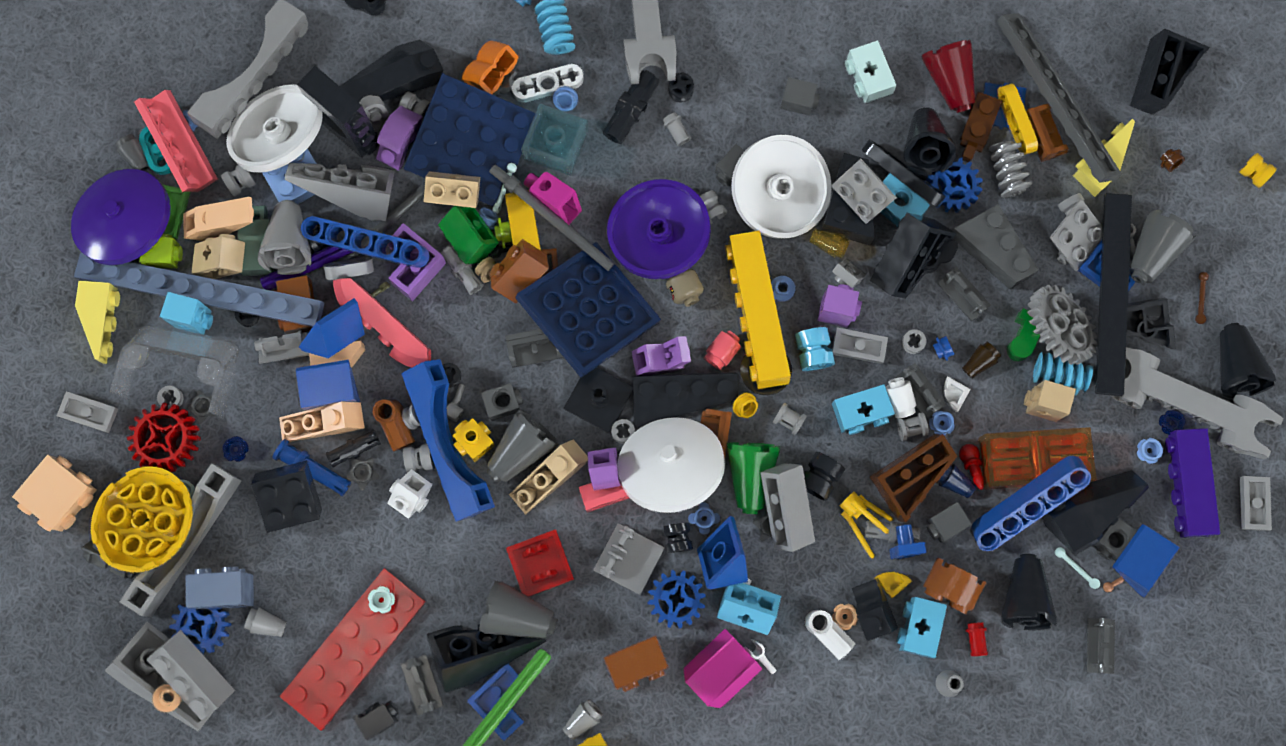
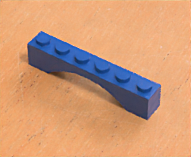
[401,359,495,522]

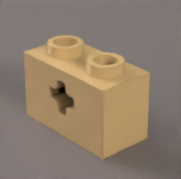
[424,171,480,208]
[191,234,245,279]
[1024,380,1076,422]

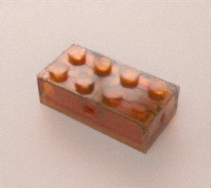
[979,427,1097,490]

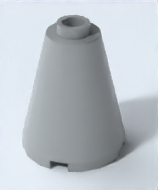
[258,200,312,275]

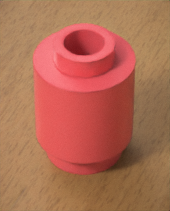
[704,331,741,370]

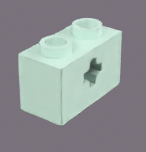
[845,41,897,103]

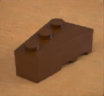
[870,434,957,523]

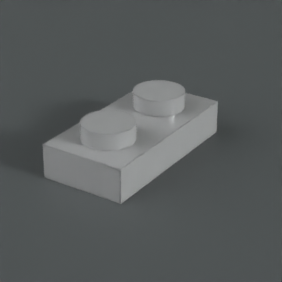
[832,259,866,288]
[832,327,888,364]
[57,391,118,433]
[1240,476,1272,531]

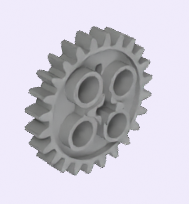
[1027,285,1098,365]

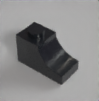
[852,578,898,641]

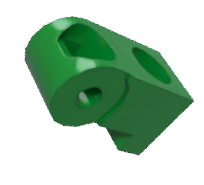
[1006,308,1040,362]

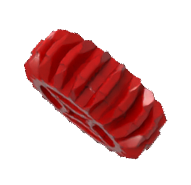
[126,403,201,473]

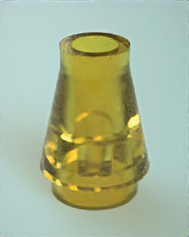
[810,229,850,259]

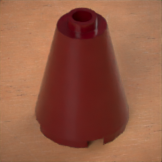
[921,39,975,113]

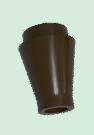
[962,341,1001,379]

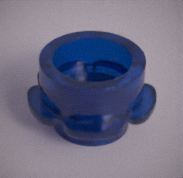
[1159,410,1186,435]
[222,436,249,462]

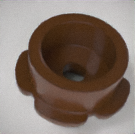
[1160,149,1185,172]

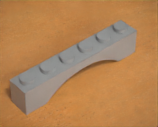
[187,0,308,139]
[120,463,241,617]

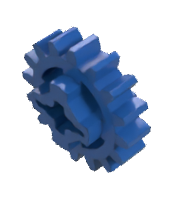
[926,157,982,213]
[648,570,706,629]
[169,605,231,655]

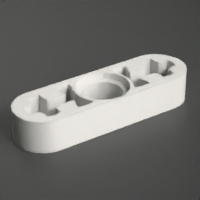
[512,64,583,103]

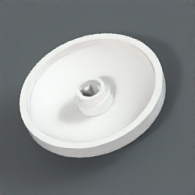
[227,85,323,173]
[732,135,832,238]
[617,418,725,512]

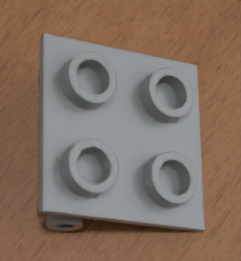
[831,159,897,224]
[1050,199,1103,271]
[593,523,665,595]

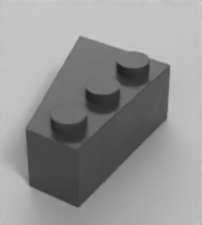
[952,204,1039,289]

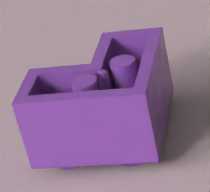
[388,223,446,302]

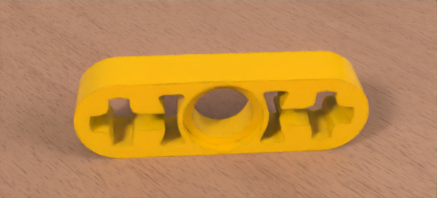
[998,84,1038,155]

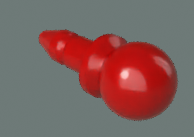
[959,444,984,490]

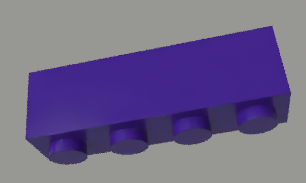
[1165,428,1220,538]

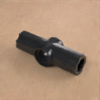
[603,70,660,144]

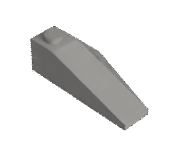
[285,163,395,221]

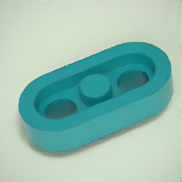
[139,127,175,175]

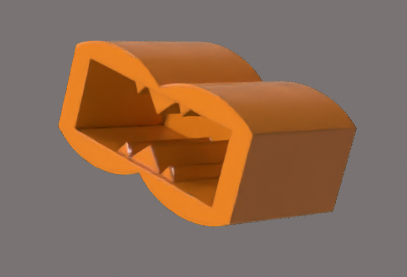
[462,40,519,94]

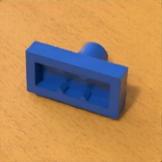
[889,524,926,560]

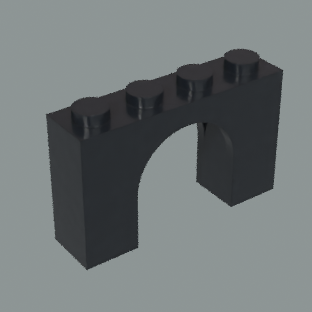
[297,66,378,158]

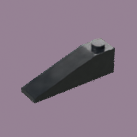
[340,39,444,103]
[1042,470,1149,556]
[427,624,546,693]

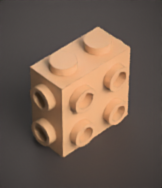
[12,455,97,532]

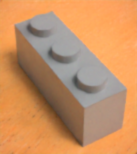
[761,463,815,552]
[146,630,235,721]

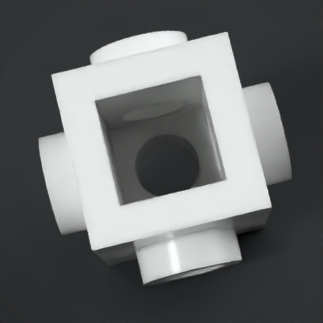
[387,469,433,519]

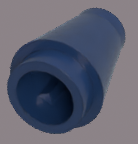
[938,464,976,498]

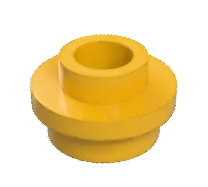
[733,393,758,418]

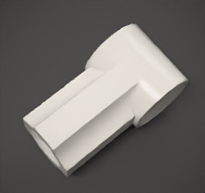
[805,610,855,660]

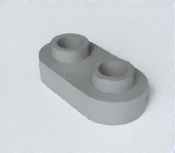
[360,95,390,132]

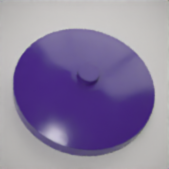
[71,169,171,265]
[607,179,711,279]

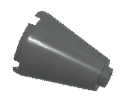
[1129,210,1196,284]
[487,409,558,483]
[479,580,558,639]

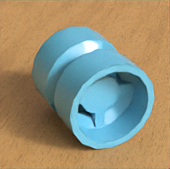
[795,327,835,371]

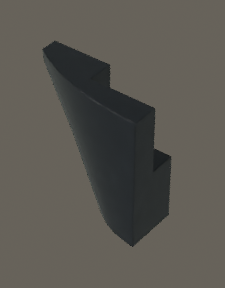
[1127,298,1176,349]

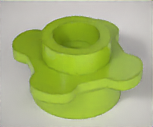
[494,218,512,248]

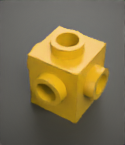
[452,418,495,462]

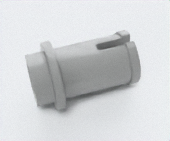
[663,112,692,147]

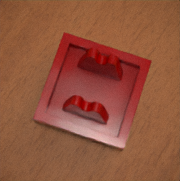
[506,529,574,597]

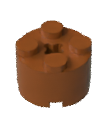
[923,557,987,614]

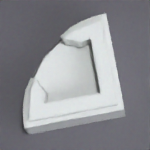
[943,377,971,412]

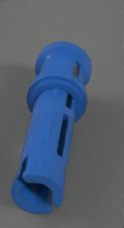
[272,439,351,496]

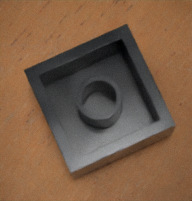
[251,460,322,533]

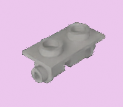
[254,330,309,364]

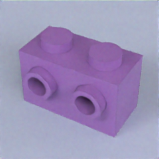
[817,284,862,328]

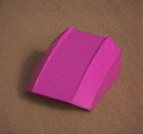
[683,629,762,708]

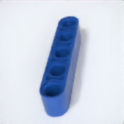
[301,216,430,268]
[971,456,1091,551]

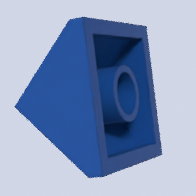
[299,298,365,358]
[296,359,360,411]
[697,516,748,589]
[1112,524,1180,597]

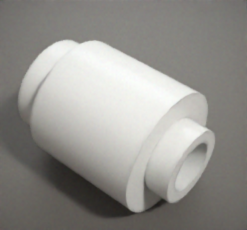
[886,377,916,418]

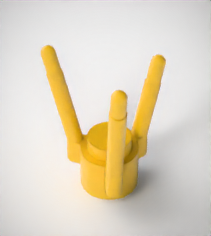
[840,491,893,558]

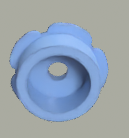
[1137,438,1163,464]

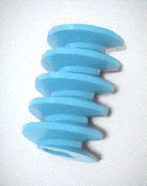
[535,0,576,54]
[1033,352,1093,396]

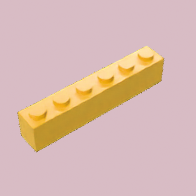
[725,230,791,389]

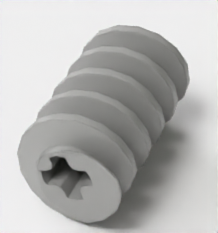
[989,141,1032,198]

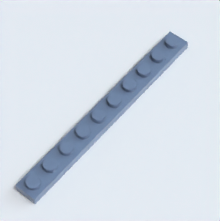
[74,252,325,327]

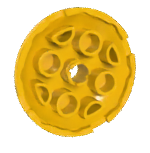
[91,467,193,573]

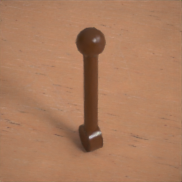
[1195,272,1209,324]

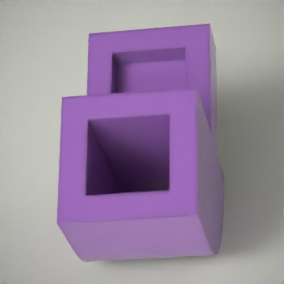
[376,106,423,170]
[632,336,691,376]
[588,448,621,491]

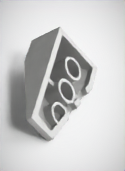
[104,621,214,731]

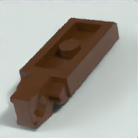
[960,92,1003,162]

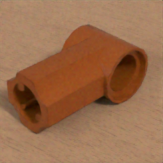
[373,399,415,452]

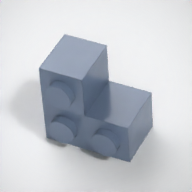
[185,567,254,609]

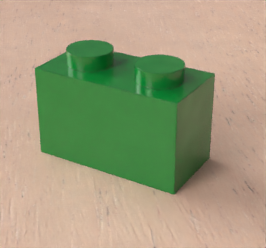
[438,206,499,264]

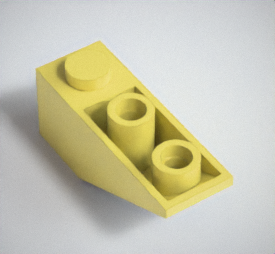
[1073,119,1135,197]
[75,281,120,364]

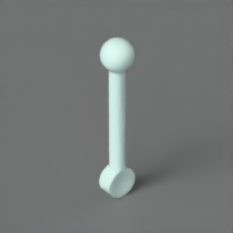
[492,163,517,214]
[1055,547,1100,589]

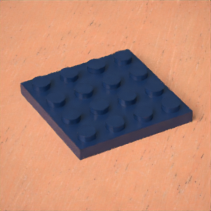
[404,73,538,208]
[515,242,661,378]

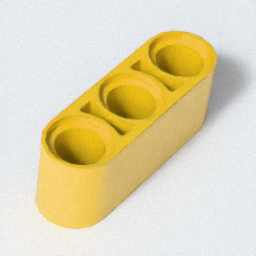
[505,190,541,251]

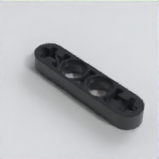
[862,139,946,207]

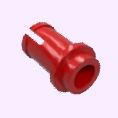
[965,622,988,656]

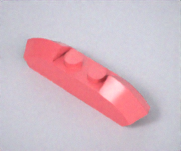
[333,278,431,368]

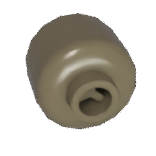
[666,269,704,307]

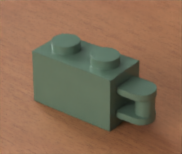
[238,205,274,276]

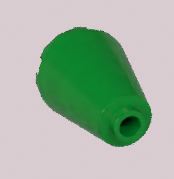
[727,442,780,514]

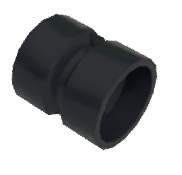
[803,452,845,501]

